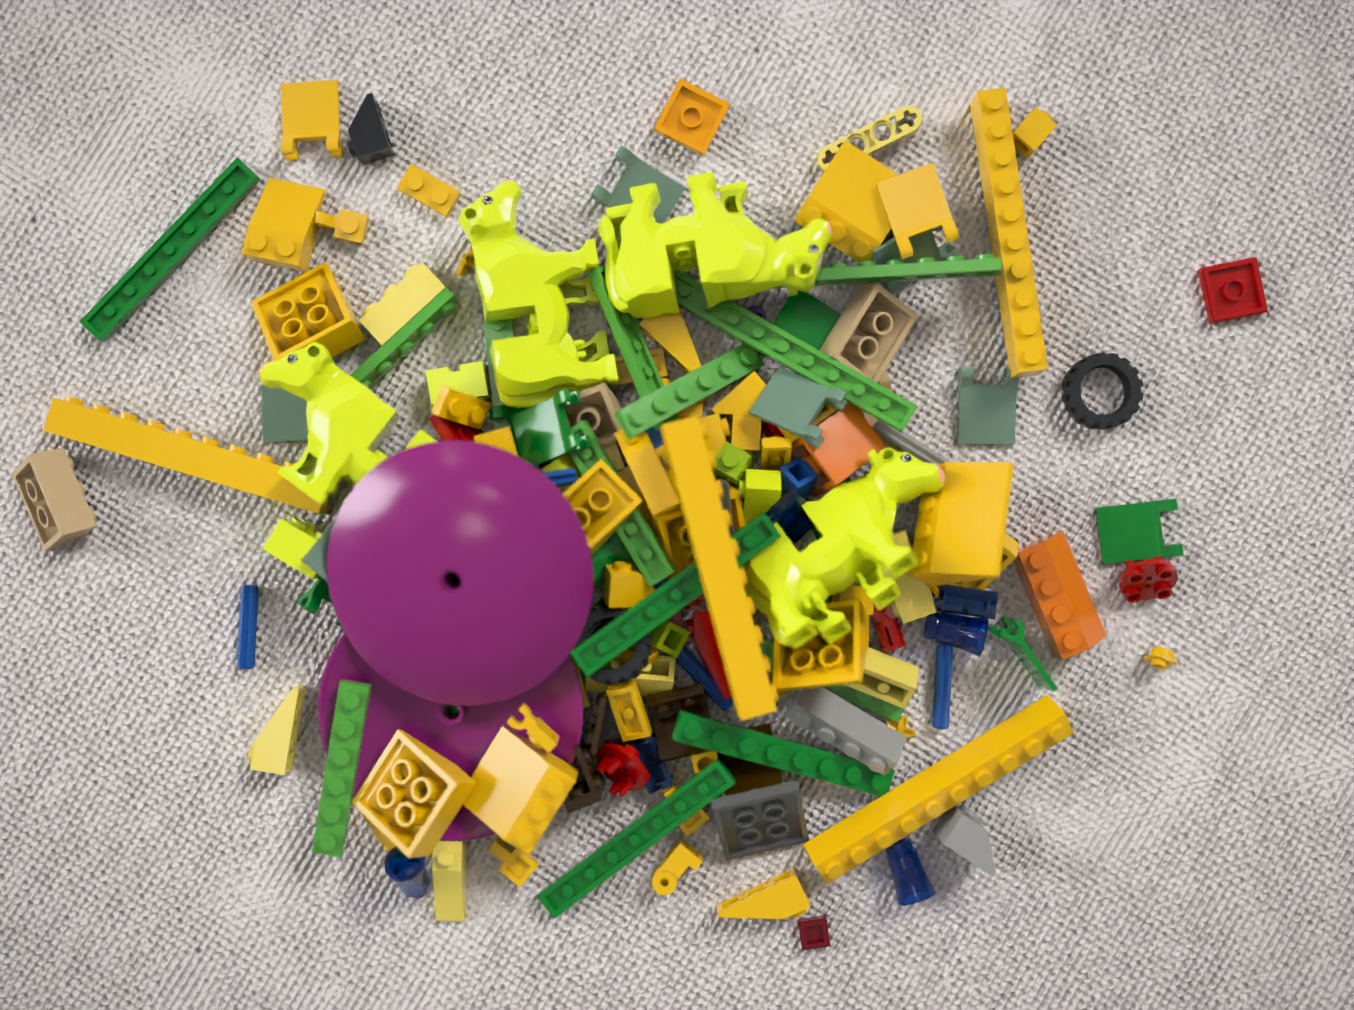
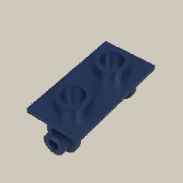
[936,585,998,619]
[627,732,673,794]

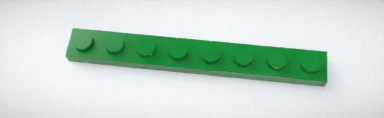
[79,157,261,343]
[570,512,781,677]
[671,710,895,796]
[537,758,736,919]

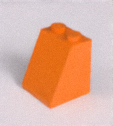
[790,403,885,497]

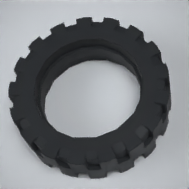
[1062,352,1144,430]
[573,606,652,686]

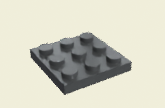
[711,780,809,861]

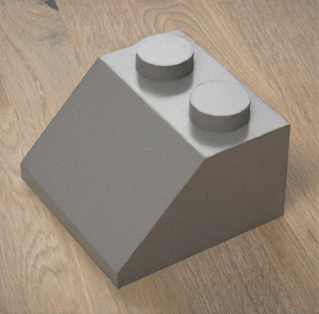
[932,804,996,878]

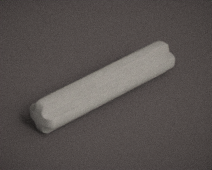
[872,420,949,464]

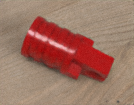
[872,604,906,652]

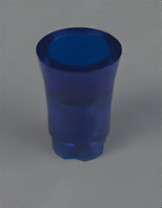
[923,612,988,657]
[885,838,936,906]
[384,846,431,899]

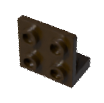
[646,683,711,762]
[586,692,629,755]
[717,723,783,795]
[564,738,606,814]

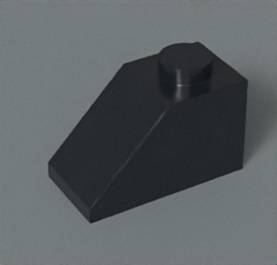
[347,93,395,165]

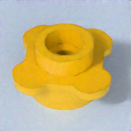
[1143,647,1178,670]

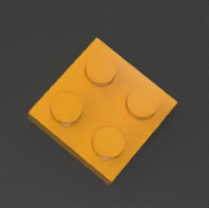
[654,78,730,157]

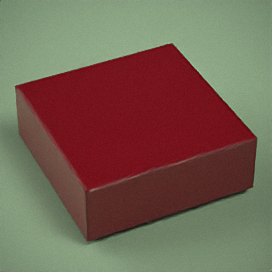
[797,915,830,951]

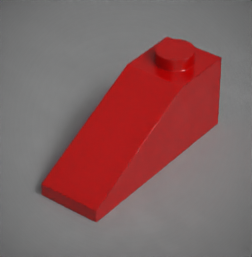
[687,611,732,700]

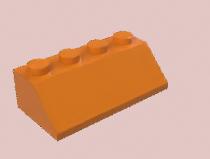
[1013,531,1107,660]

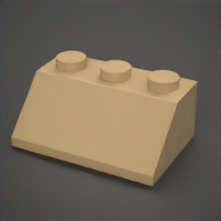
[819,283,918,383]
[12,447,97,552]

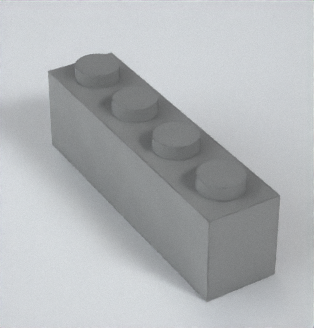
[785,687,907,776]

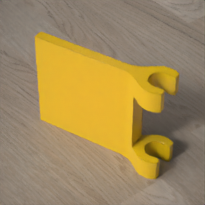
[281,80,343,161]
[876,163,959,260]

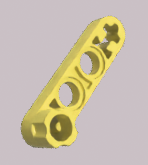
[818,105,922,171]

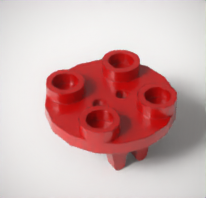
[1118,556,1178,603]
[597,743,651,797]

